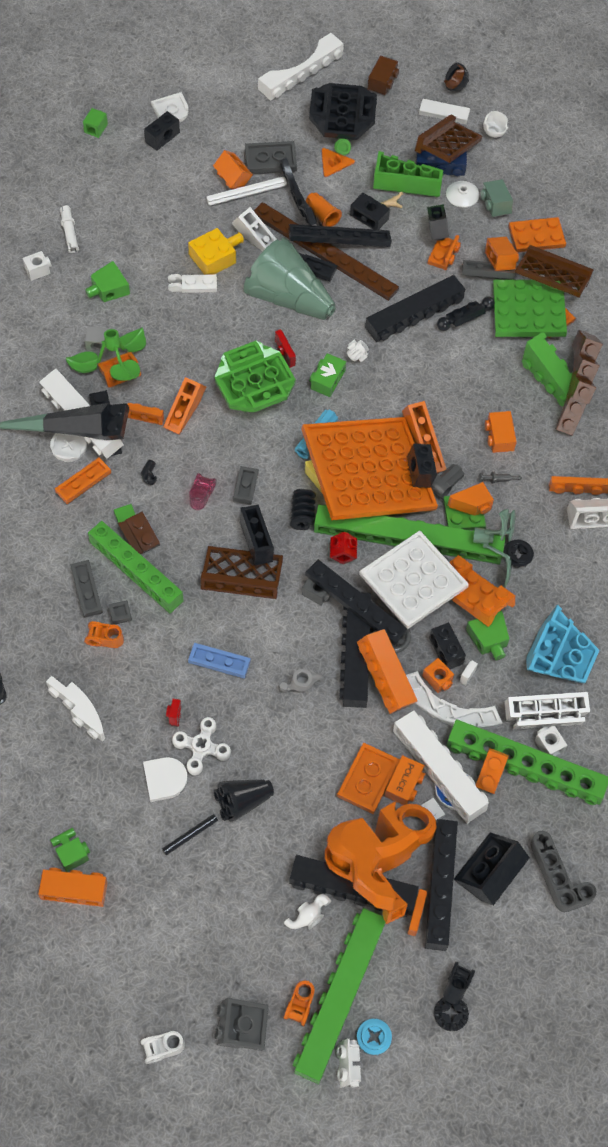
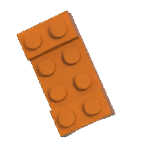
[449,555,516,627]

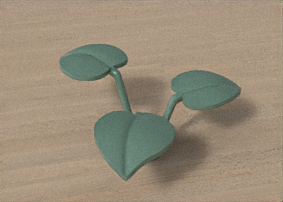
[473,509,516,588]

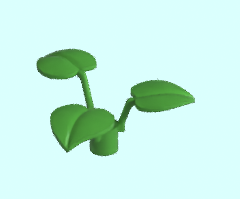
[66,328,146,381]

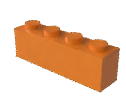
[357,629,418,714]

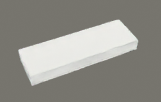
[419,99,470,124]

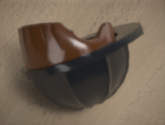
[444,62,469,91]

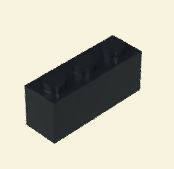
[240,504,274,566]

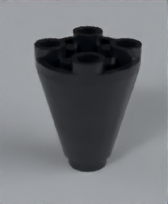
[213,779,274,822]

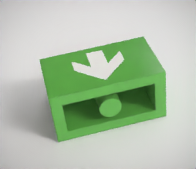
[309,353,346,397]

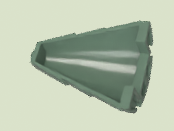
[244,237,336,320]

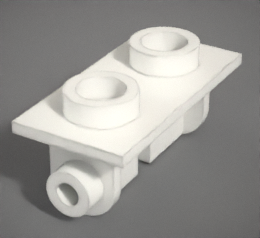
[336,1038,361,1088]

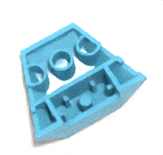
[526,605,600,684]

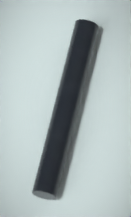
[162,814,218,856]

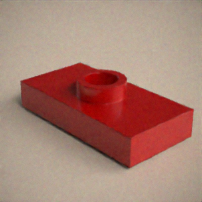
[275,329,296,368]

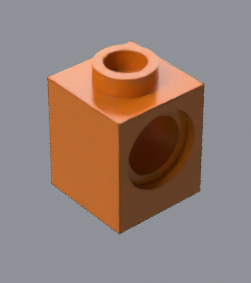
[422,658,454,693]

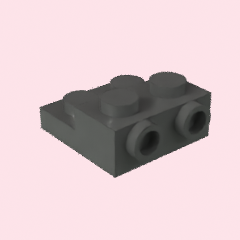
[214,998,269,1051]

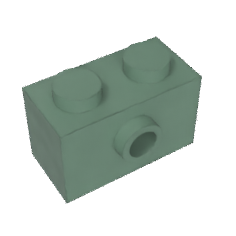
[480,179,513,217]

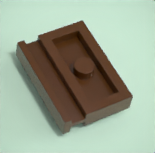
[118,511,160,554]

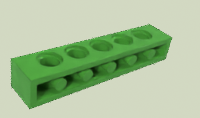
[88,521,184,614]

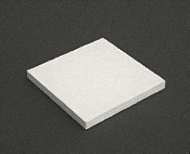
[359,531,469,629]

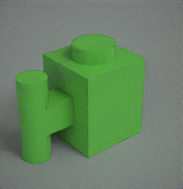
[50,828,90,872]

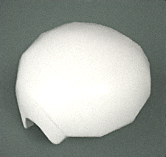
[483,111,508,138]

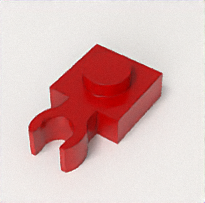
[166,698,182,727]

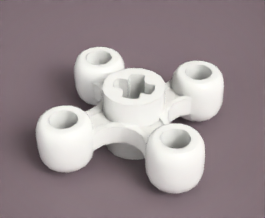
[172,717,231,776]

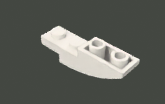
[46,676,105,742]

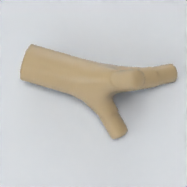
[381,192,403,208]

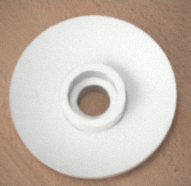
[446,181,479,208]

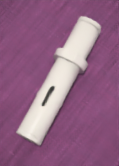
[60,205,79,253]

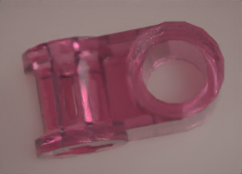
[189,473,217,510]

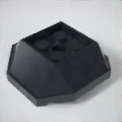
[309,83,377,140]

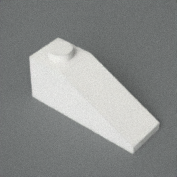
[232,207,277,252]

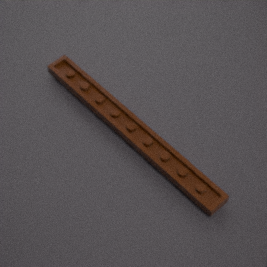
[254,202,399,301]

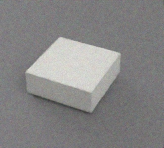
[460,660,478,686]

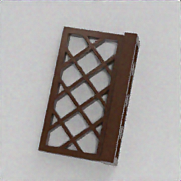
[414,114,483,163]
[515,245,594,298]
[201,546,283,599]

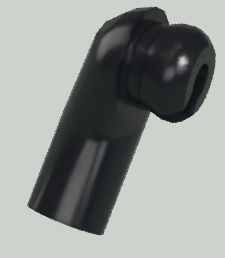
[141,460,157,485]

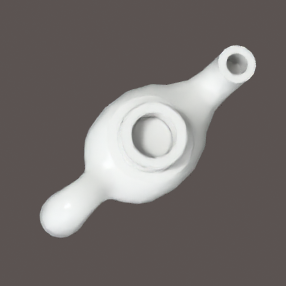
[284,894,332,929]

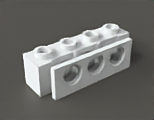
[504,692,590,730]

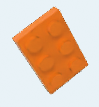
[509,217,566,252]
[337,742,400,814]

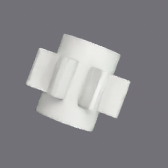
[347,339,369,362]

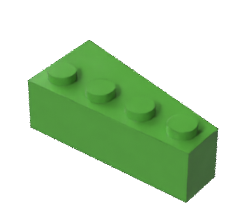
[522,332,573,407]

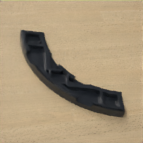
[279,158,317,226]

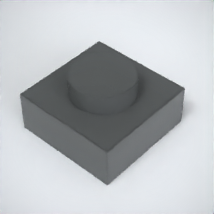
[108,600,132,625]

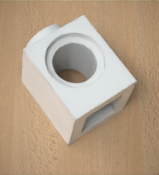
[22,251,51,281]
[535,725,567,757]

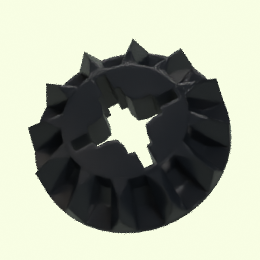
[503,539,534,568]
[434,997,469,1031]

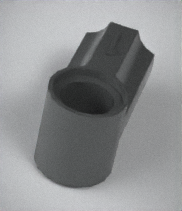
[431,464,464,499]

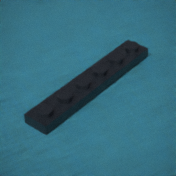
[288,224,392,247]
[305,559,408,646]

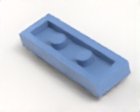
[188,643,251,679]

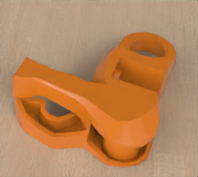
[325,802,436,924]

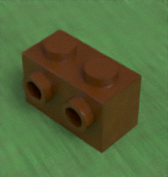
[367,55,399,95]

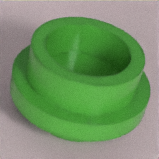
[334,139,351,156]

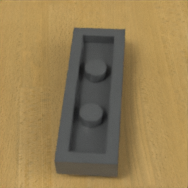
[462,260,515,280]
[70,560,103,618]

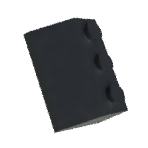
[454,832,530,906]

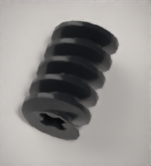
[290,489,316,530]

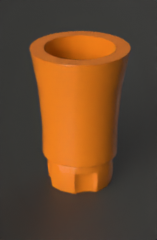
[306,193,342,227]

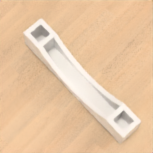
[258,33,344,101]

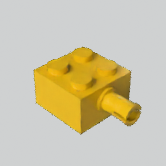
[188,228,244,275]

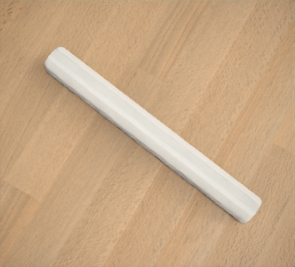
[207,176,287,206]

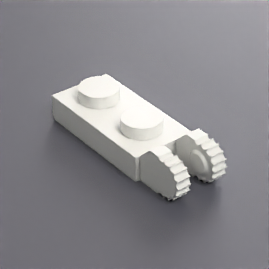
[168,274,217,293]

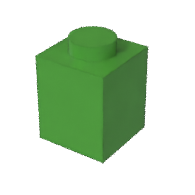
[83,108,108,138]

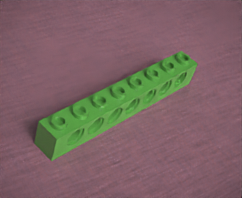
[446,719,608,805]

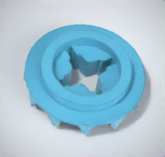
[357,1019,392,1055]

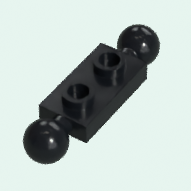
[437,297,495,331]

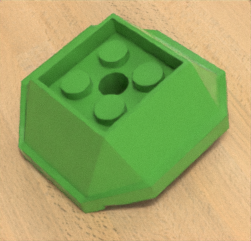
[215,340,296,412]

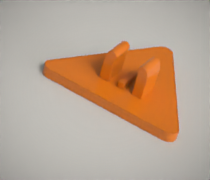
[322,148,355,177]

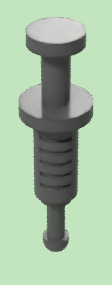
[479,472,522,484]

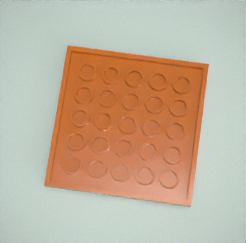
[301,417,438,520]

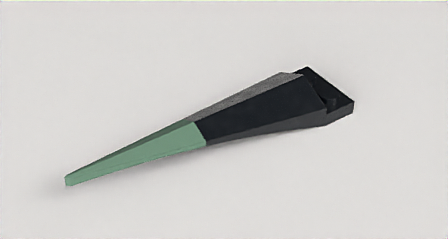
[0,403,130,440]

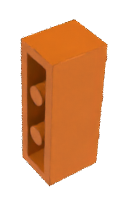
[38,868,108,907]

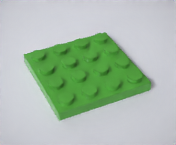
[493,280,567,337]

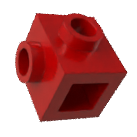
[330,532,357,564]

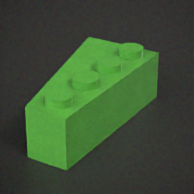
[373,151,443,197]

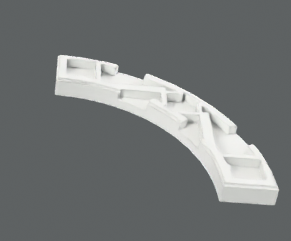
[406,671,502,729]

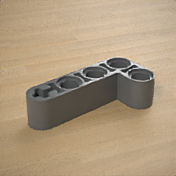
[530,830,597,912]

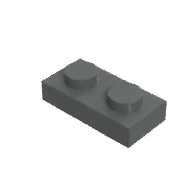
[233,466,259,504]

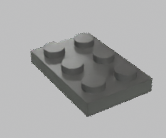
[245,141,297,173]

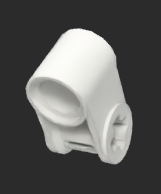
[140,1031,185,1064]

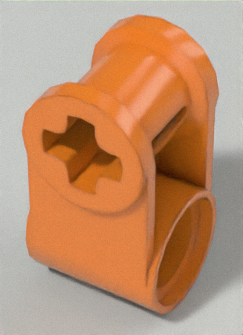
[84,621,124,648]
[284,980,315,1026]

